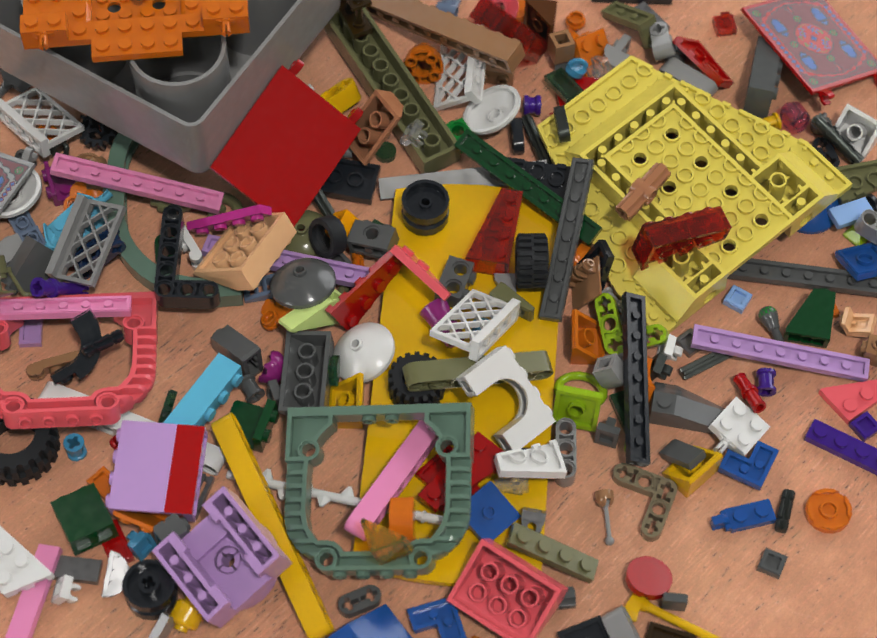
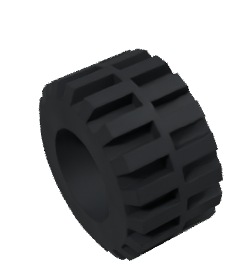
[515,233,549,289]
[388,351,445,405]

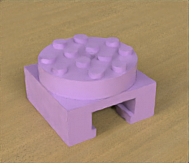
[152,486,292,628]

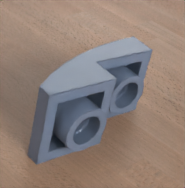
[8,210,46,246]

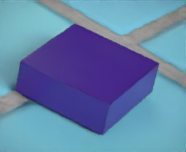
[849,411,877,442]

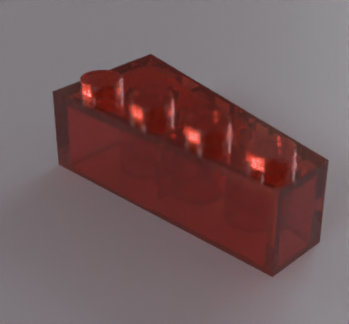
[466,188,523,275]
[631,206,732,271]

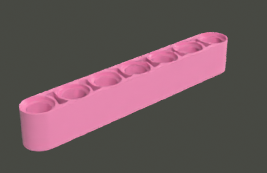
[344,420,438,541]

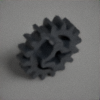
[78,115,118,151]

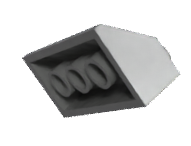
[278,331,334,416]

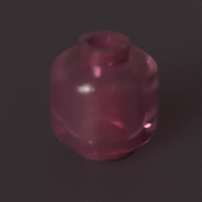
[779,102,810,133]

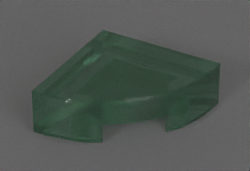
[328,355,340,386]

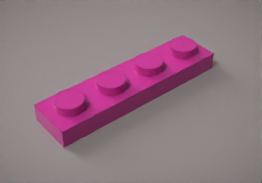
[186,204,272,235]

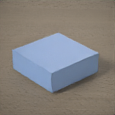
[722,285,753,314]

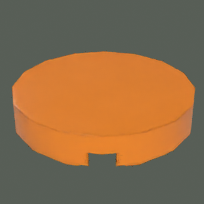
[805,488,852,534]

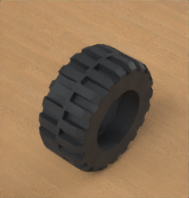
[0,398,60,486]

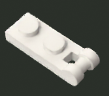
[172,218,203,270]

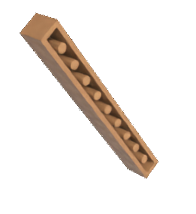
[365,0,526,74]

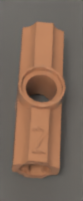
[615,162,671,221]

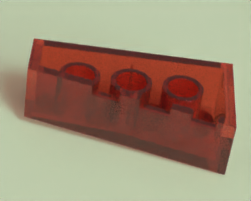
[469,0,548,64]

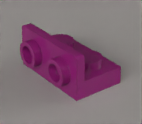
[41,161,76,207]

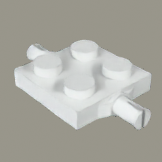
[708,397,771,456]

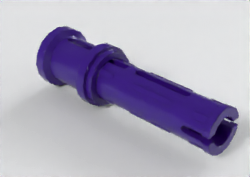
[30,277,89,298]

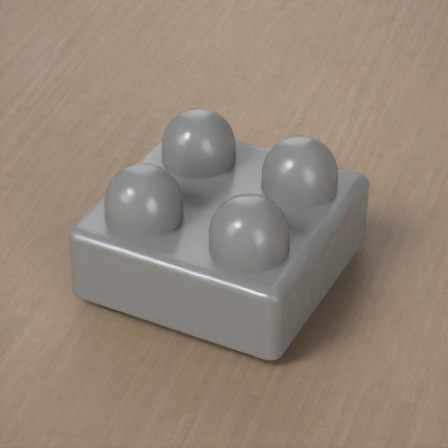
[0,0,341,173]

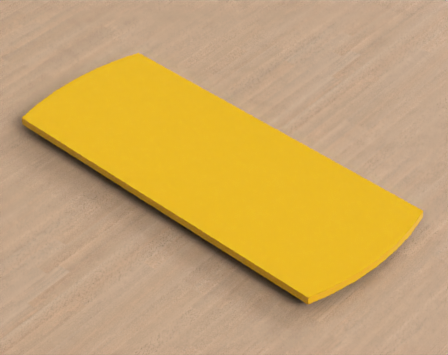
[353,184,559,587]

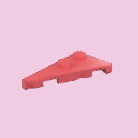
[390,244,451,301]
[818,379,877,425]

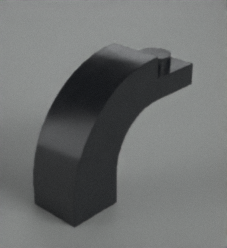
[51,308,101,384]

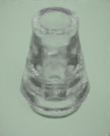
[494,477,529,495]

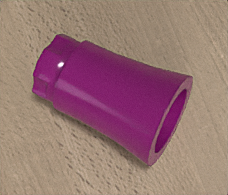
[420,298,465,348]

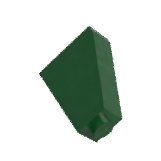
[783,288,836,348]

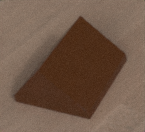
[524,0,557,49]

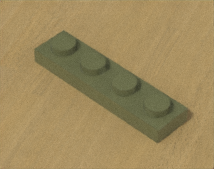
[506,522,599,584]

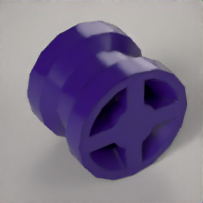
[523,95,541,116]

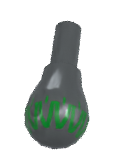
[758,306,785,342]

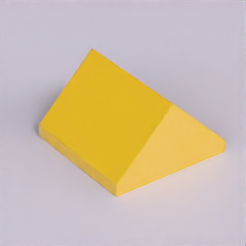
[329,373,364,429]
[662,445,723,498]

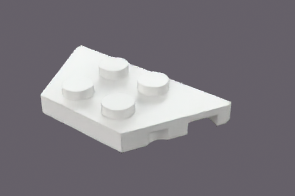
[0,526,55,598]

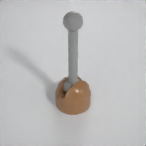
[595,489,614,546]

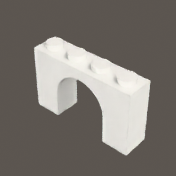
[456,345,556,452]

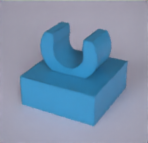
[126,530,157,561]

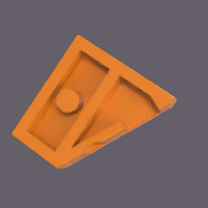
[573,28,609,77]

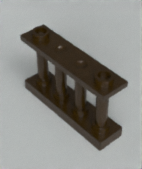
[338,0,373,40]

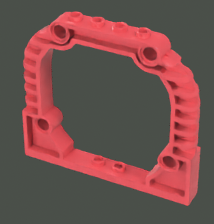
[0,291,158,429]

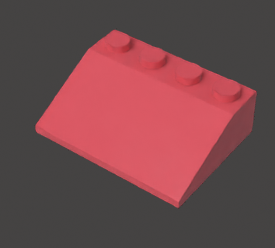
[446,538,569,638]

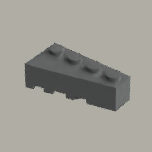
[743,36,783,119]

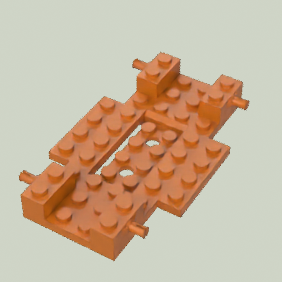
[20,0,250,63]

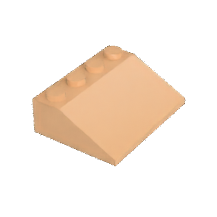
[193,212,297,291]

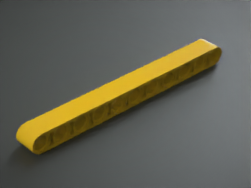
[211,412,335,638]

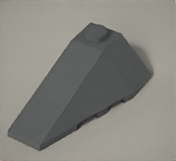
[649,382,725,434]

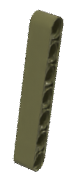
[402,350,554,392]

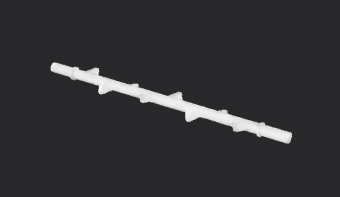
[226,469,443,525]

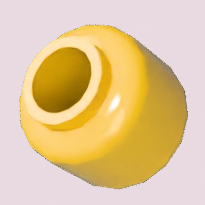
[170,596,203,634]

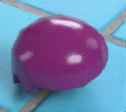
[258,350,284,384]

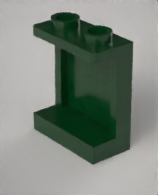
[50,482,119,556]

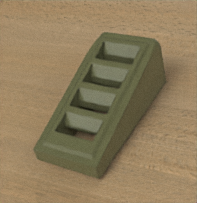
[490,282,534,322]

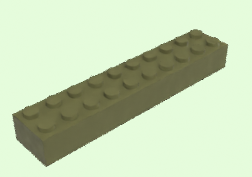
[324,7,461,174]

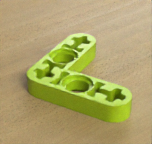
[595,293,669,355]

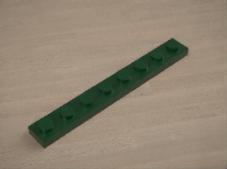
[454,129,602,246]

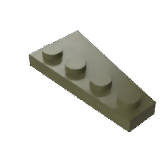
[835,160,877,205]

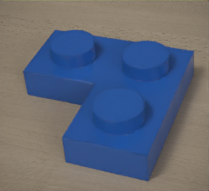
[718,441,779,491]
[407,597,467,638]

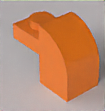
[389,497,416,551]

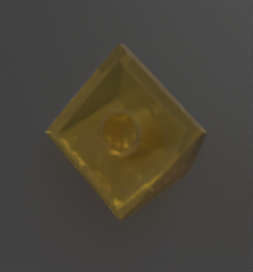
[361,518,414,565]

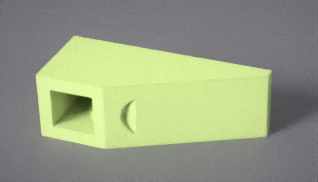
[278,289,341,333]

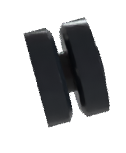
[401,179,449,236]
[122,559,179,621]

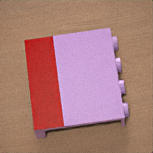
[105,420,208,522]

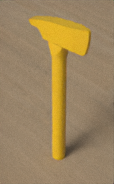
[625,593,721,638]

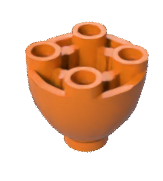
[403,42,444,84]

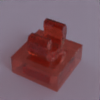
[712,11,737,37]

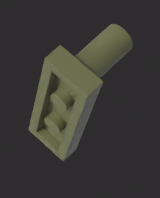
[601,1,657,48]

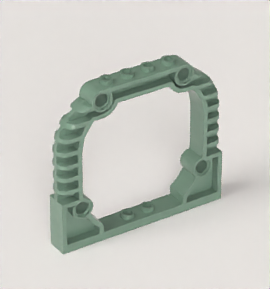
[284,402,475,580]

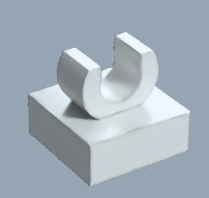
[656,334,683,361]
[51,574,81,605]

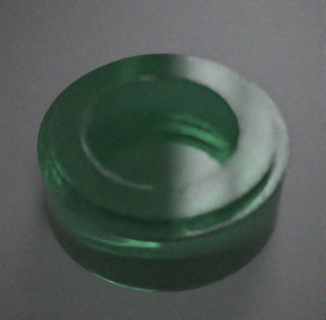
[375,142,396,163]

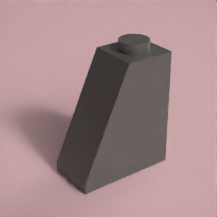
[0,236,54,295]
[211,325,263,376]

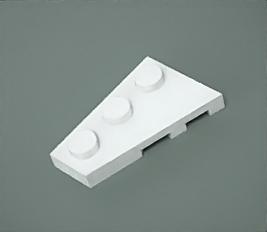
[494,439,567,479]

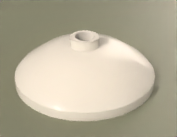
[463,85,521,135]
[0,170,42,218]
[333,322,395,383]

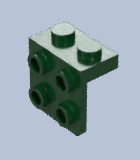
[230,399,280,452]

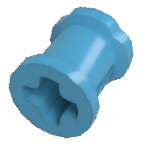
[63,433,87,462]

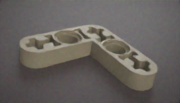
[612,463,677,542]

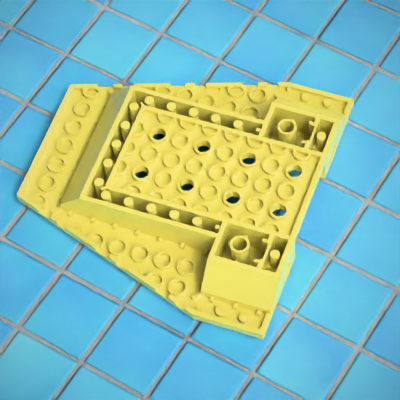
[537,55,853,340]

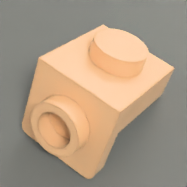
[840,307,877,337]

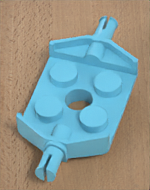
[43,189,113,253]

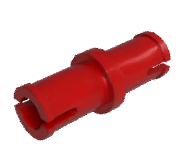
[733,373,766,413]

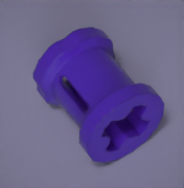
[756,368,776,397]

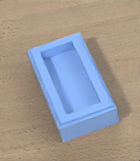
[827,197,873,230]

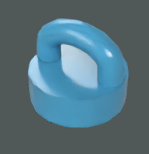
[565,58,588,79]

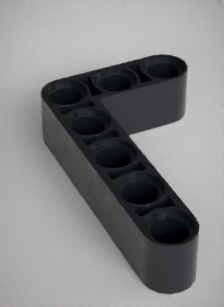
[154,204,221,309]

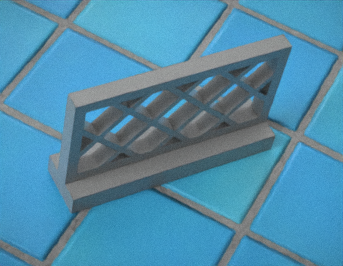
[45,194,127,288]

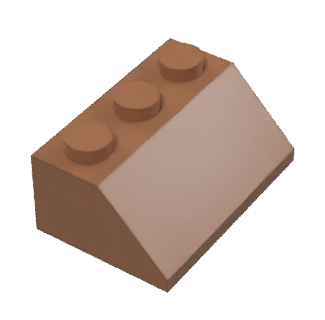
[349,89,403,166]

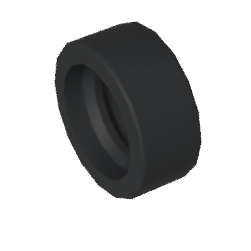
[309,215,347,259]

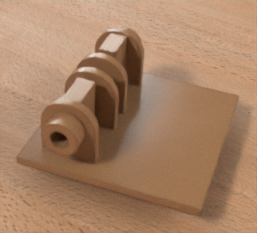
[569,256,602,310]

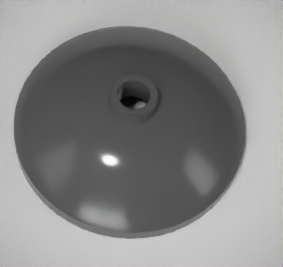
[270,258,336,309]

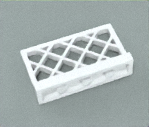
[434,24,486,111]
[0,87,85,158]
[429,289,521,362]

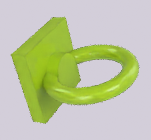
[552,371,608,432]

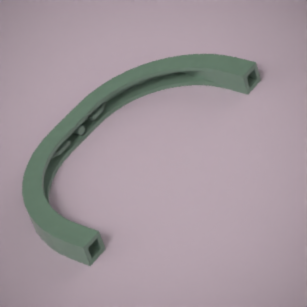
[103,132,243,307]

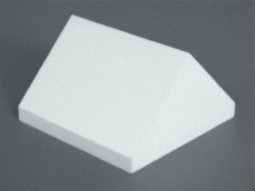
[835,104,877,161]

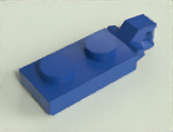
[710,499,777,533]

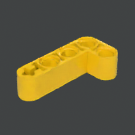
[320,78,361,113]

